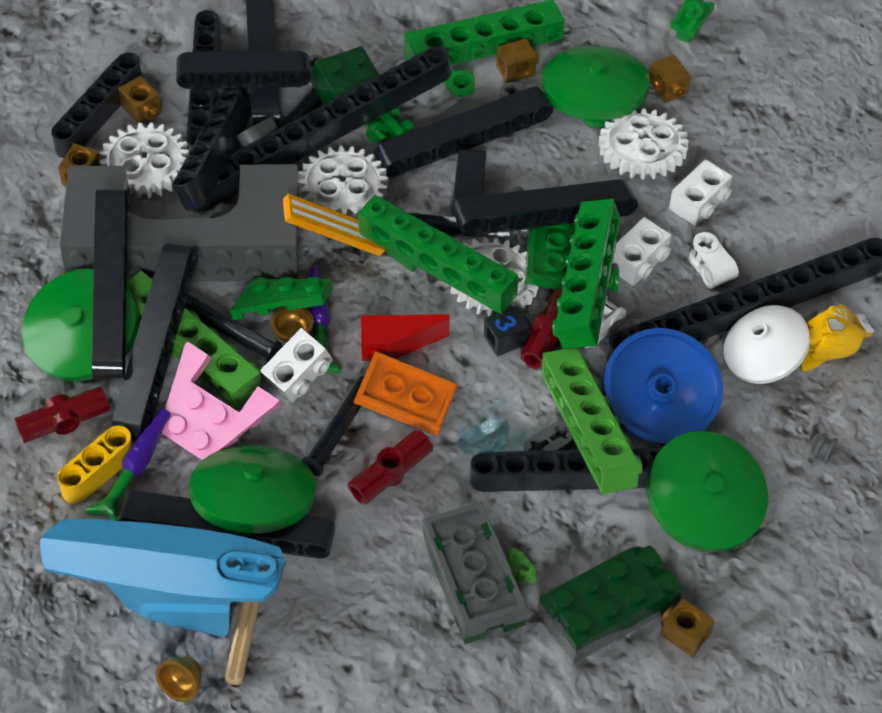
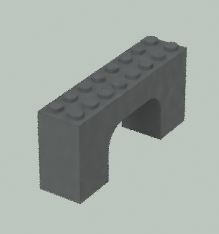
[60,164,299,283]

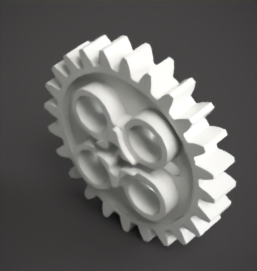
[599,108,688,180]
[99,122,189,199]
[298,145,388,219]
[447,237,539,317]

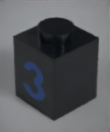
[484,306,531,357]

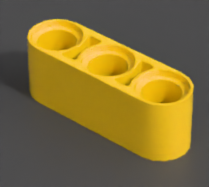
[57,425,133,504]

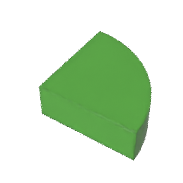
[507,547,536,583]

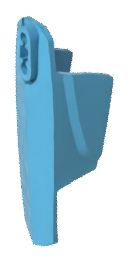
[40,519,286,636]

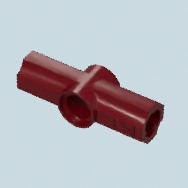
[521,289,562,370]
[14,386,110,443]
[348,430,433,505]

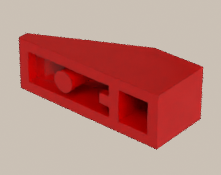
[361,314,450,361]

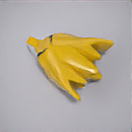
[801,304,875,372]

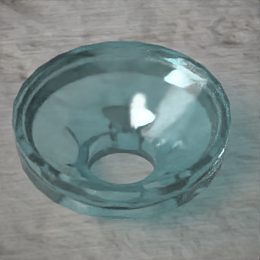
[456,416,510,457]

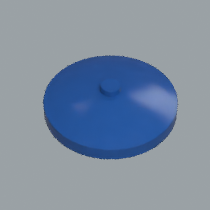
[602,328,723,446]

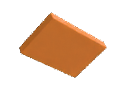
[354,351,458,437]

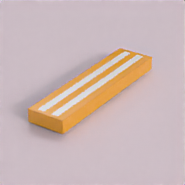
[283,193,385,256]

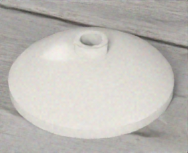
[723,305,811,384]

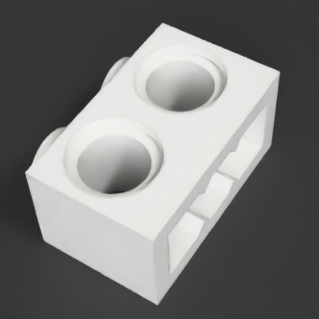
[669,159,732,226]
[612,217,671,286]
[260,328,333,403]

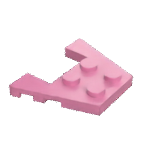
[162,342,282,460]

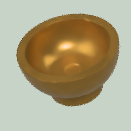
[271,306,314,343]
[156,656,201,702]

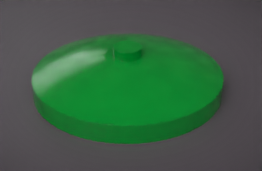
[542,46,650,120]
[22,269,139,382]
[646,431,768,553]
[190,445,316,533]

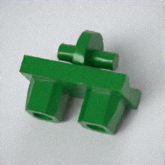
[670,0,715,43]
[365,107,414,143]

